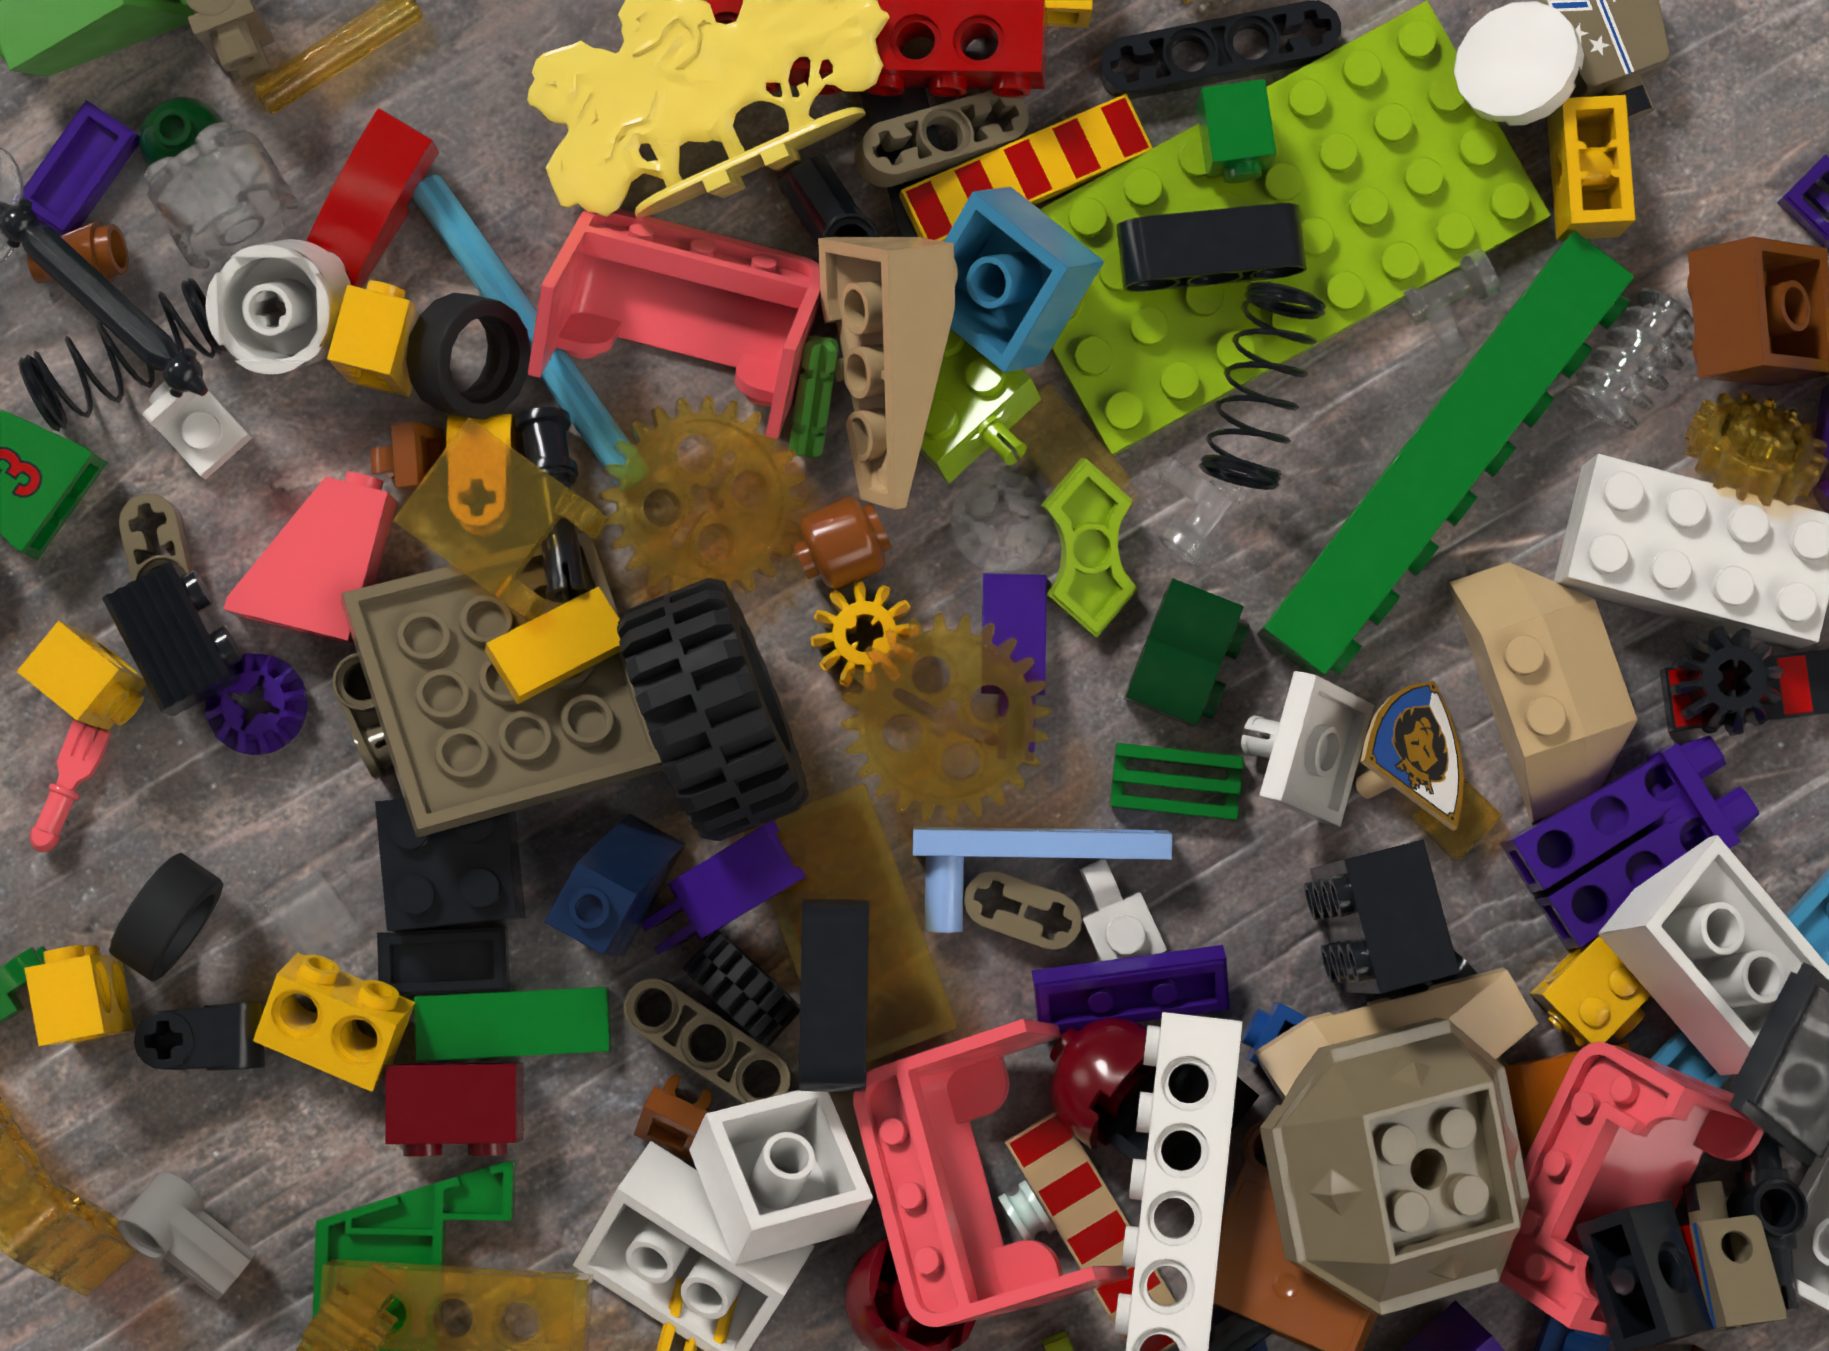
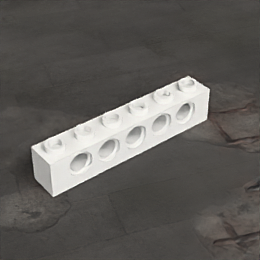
[1114,1012,1243,1351]

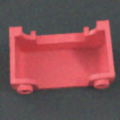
[1499,1042,1773,1347]

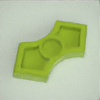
[1040,458,1138,638]

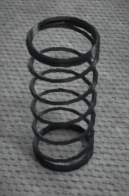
[18,278,227,432]
[1199,282,1326,490]

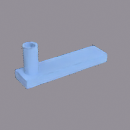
[913,826,1172,933]

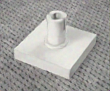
[1241,671,1374,827]

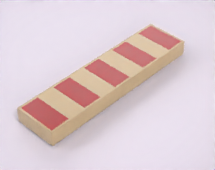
[1004,1111,1176,1351]

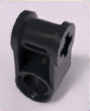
[134,1002,265,1071]

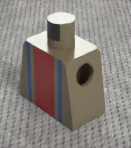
[1680,1181,1788,1335]

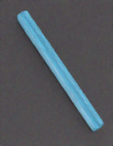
[413,174,649,492]

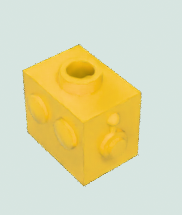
[1530,935,1651,1048]

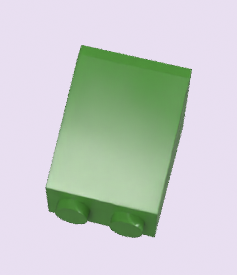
[0,0,195,77]

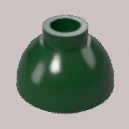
[139,97,228,184]

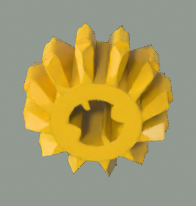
[811,581,919,691]

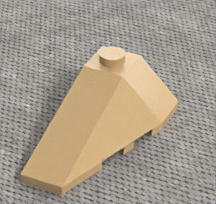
[818,237,958,510]
[1253,967,1538,1102]

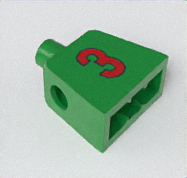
[0,409,108,560]

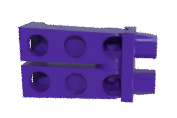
[1500,736,1759,949]

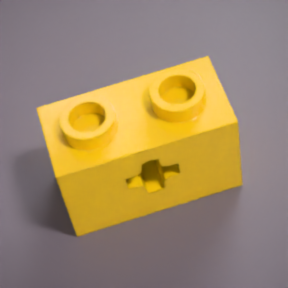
[1547,95,1635,241]
[327,280,420,398]

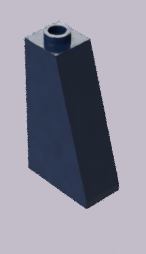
[544,813,686,956]

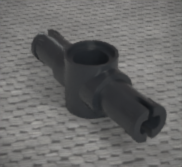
[1726,1133,1808,1310]

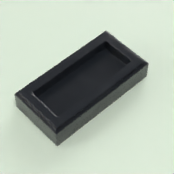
[377,927,510,996]

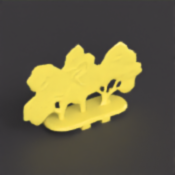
[527,0,890,218]

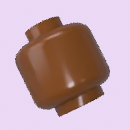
[793,496,892,590]

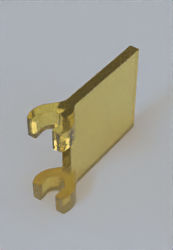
[393,417,610,621]

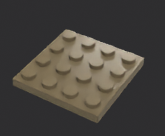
[341,531,664,838]

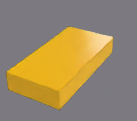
[485,586,621,705]

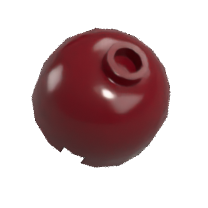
[1048,1017,1156,1149]
[845,1236,976,1351]

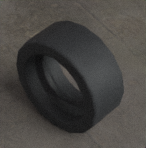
[406,293,531,419]
[109,853,224,982]

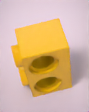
[16,620,147,731]
[24,944,135,1046]
[253,952,416,1092]

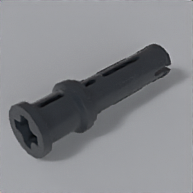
[513,407,588,602]

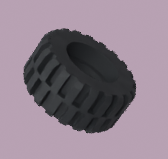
[617,578,809,841]

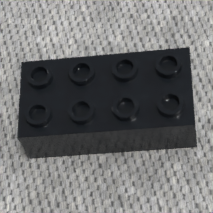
[1304,839,1460,994]

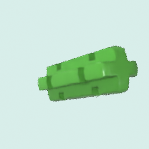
[789,335,839,458]

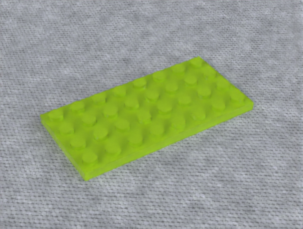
[1039,1,1551,458]

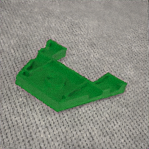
[311,1160,516,1351]

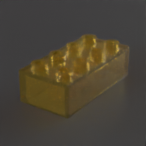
[744,783,958,1063]

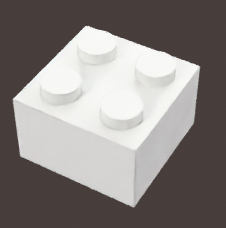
[689,1090,873,1265]

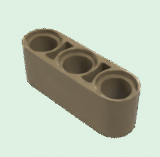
[624,979,792,1104]

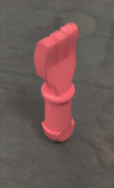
[29,719,111,853]

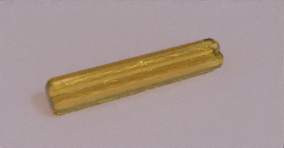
[253,0,423,114]

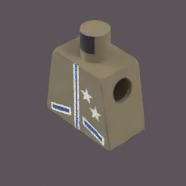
[1537,0,1670,123]

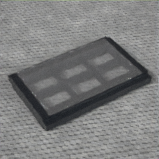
[1729,962,1829,1167]

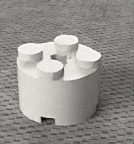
[206,239,351,374]

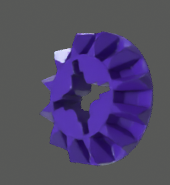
[203,653,308,755]

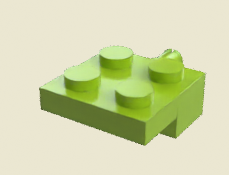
[919,328,1042,484]

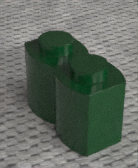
[1123,578,1249,727]

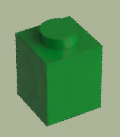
[1196,79,1276,184]

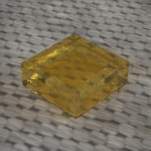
[1409,778,1503,862]

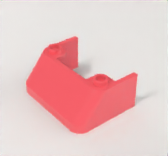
[528,209,820,439]
[853,1019,1129,1327]

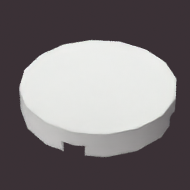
[1454,1,1584,126]

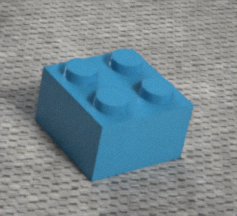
[944,187,1104,373]

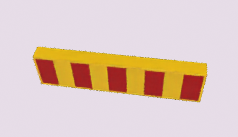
[899,93,1153,241]

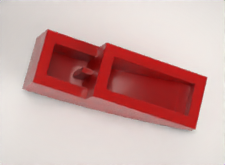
[306,108,439,288]

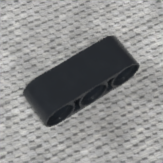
[1116,203,1307,292]
[799,898,869,1092]

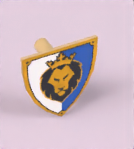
[1355,681,1464,831]

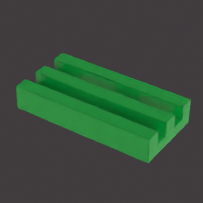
[1109,743,1244,821]

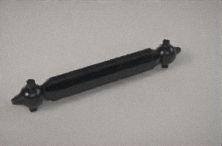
[0,199,208,398]

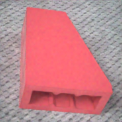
[223,471,397,646]

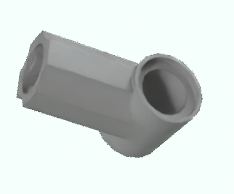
[117,1172,256,1300]

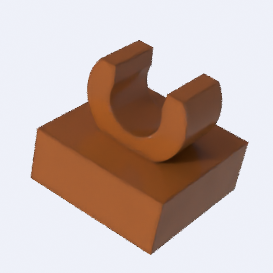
[370,421,448,495]
[633,1074,712,1162]

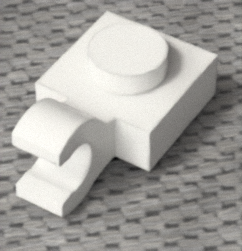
[1079,859,1167,961]

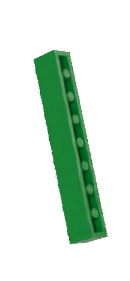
[1257,230,1635,677]

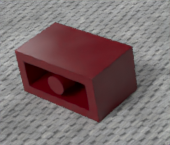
[385,1062,524,1157]

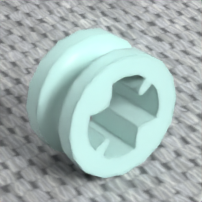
[998,1180,1056,1240]

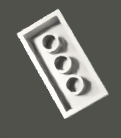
[1554,454,1829,650]

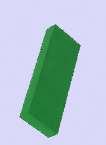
[414,987,611,1061]

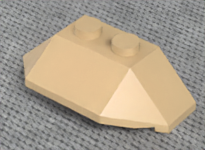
[1447,562,1638,822]

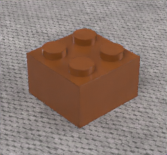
[1687,236,1829,386]

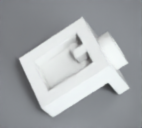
[142,382,252,480]

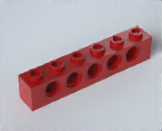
[703,0,1048,98]

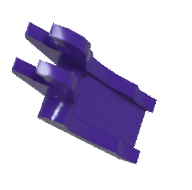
[981,573,1046,760]
[640,820,806,955]

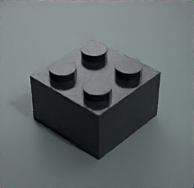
[375,798,526,932]

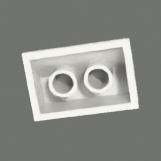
[1598,835,1829,1076]
[573,1141,815,1351]

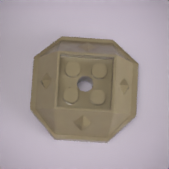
[1260,1018,1530,1315]

